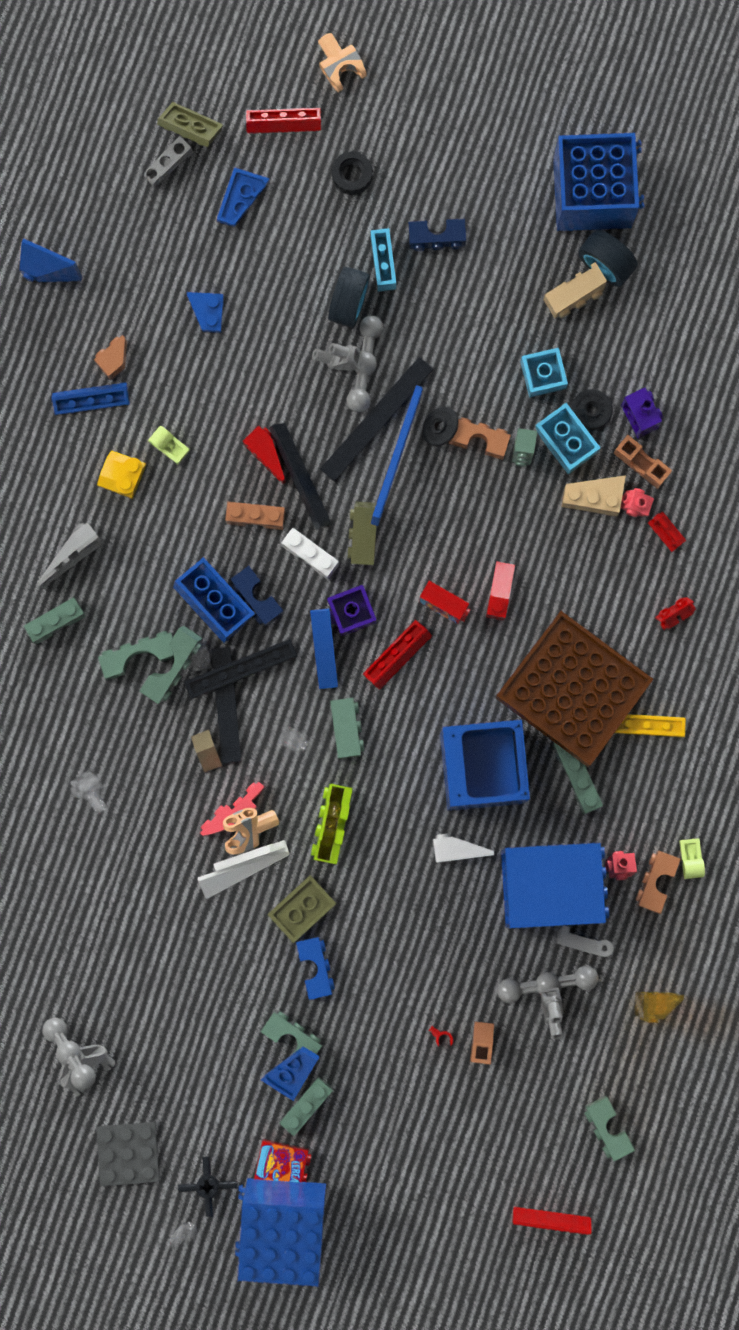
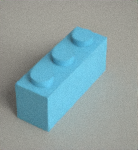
[370,228,396,292]

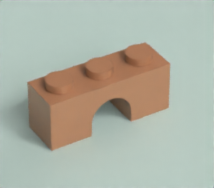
[449,418,511,460]
[613,435,672,489]
[225,502,285,530]
[635,851,681,914]

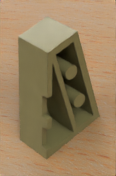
[348,501,377,565]

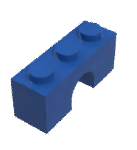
[296,937,335,1000]

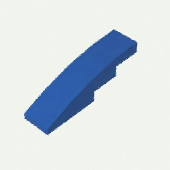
[310,608,338,689]

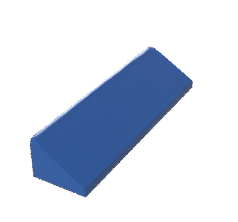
[51,382,130,415]

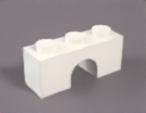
[281,528,339,580]

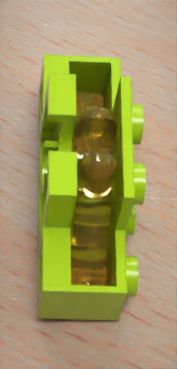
[311,784,353,865]

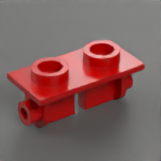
[648,511,687,552]
[655,597,696,630]

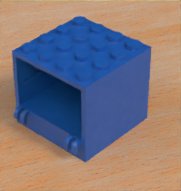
[553,133,645,231]
[235,1178,326,1286]

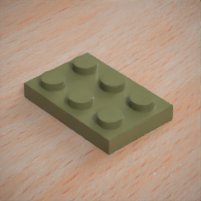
[157,102,223,147]
[267,875,336,943]

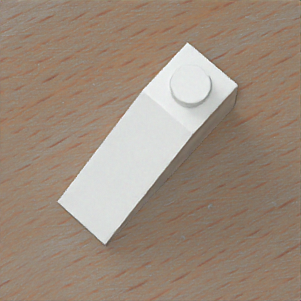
[433,834,494,863]

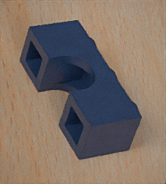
[408,219,466,251]
[231,566,284,627]

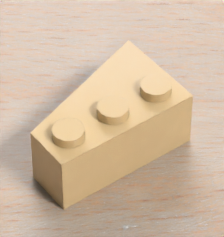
[543,262,607,318]
[561,475,626,516]

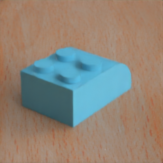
[535,403,601,474]

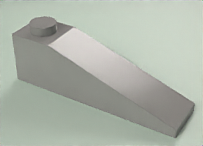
[37,522,103,588]

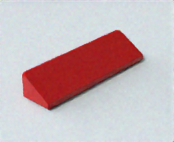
[246,108,321,133]
[363,620,432,690]
[512,1207,592,1235]

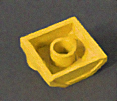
[97,450,147,499]

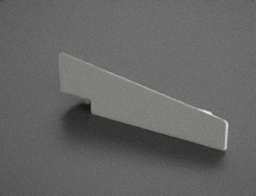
[198,840,289,898]

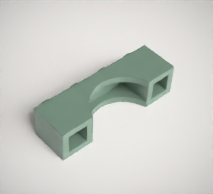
[140,626,203,704]
[98,631,174,680]
[552,742,603,815]

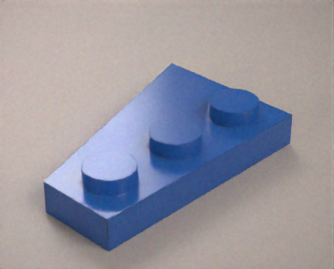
[216,167,270,227]
[261,1046,320,1101]

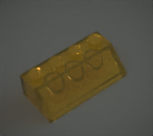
[635,992,684,1023]

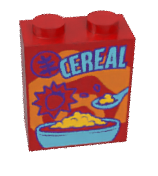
[419,580,470,625]
[254,1139,312,1182]

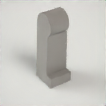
[144,136,193,186]
[556,925,613,957]

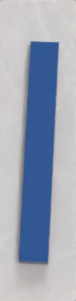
[371,385,423,526]

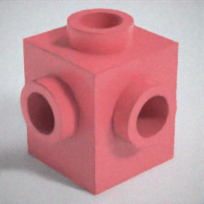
[620,488,654,517]
[605,851,637,880]

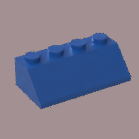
[173,557,255,643]

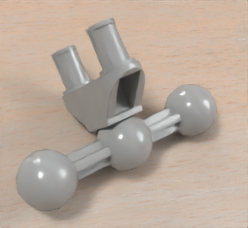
[312,315,383,412]
[497,966,599,1040]
[42,1018,115,1096]

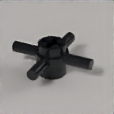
[178,1156,238,1217]

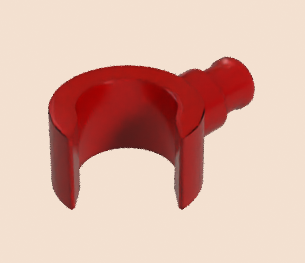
[428,1026,453,1047]

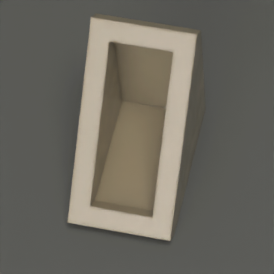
[191,730,223,772]

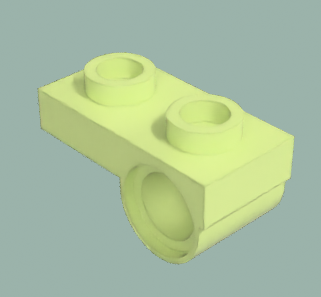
[148,426,190,465]
[679,838,705,879]

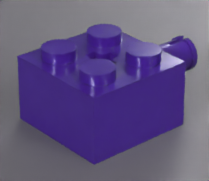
[621,387,663,439]
[327,585,377,636]

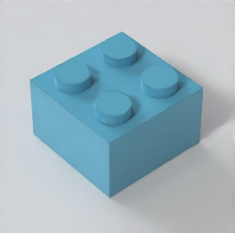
[520,348,568,398]

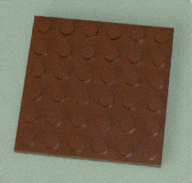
[495,611,653,768]

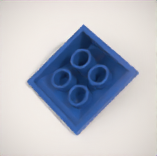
[19,238,83,282]

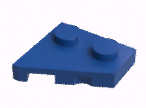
[187,292,224,333]

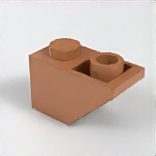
[94,335,127,380]
[470,1022,494,1064]

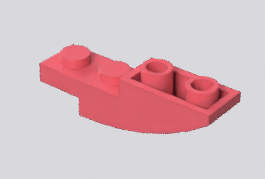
[200,782,265,836]

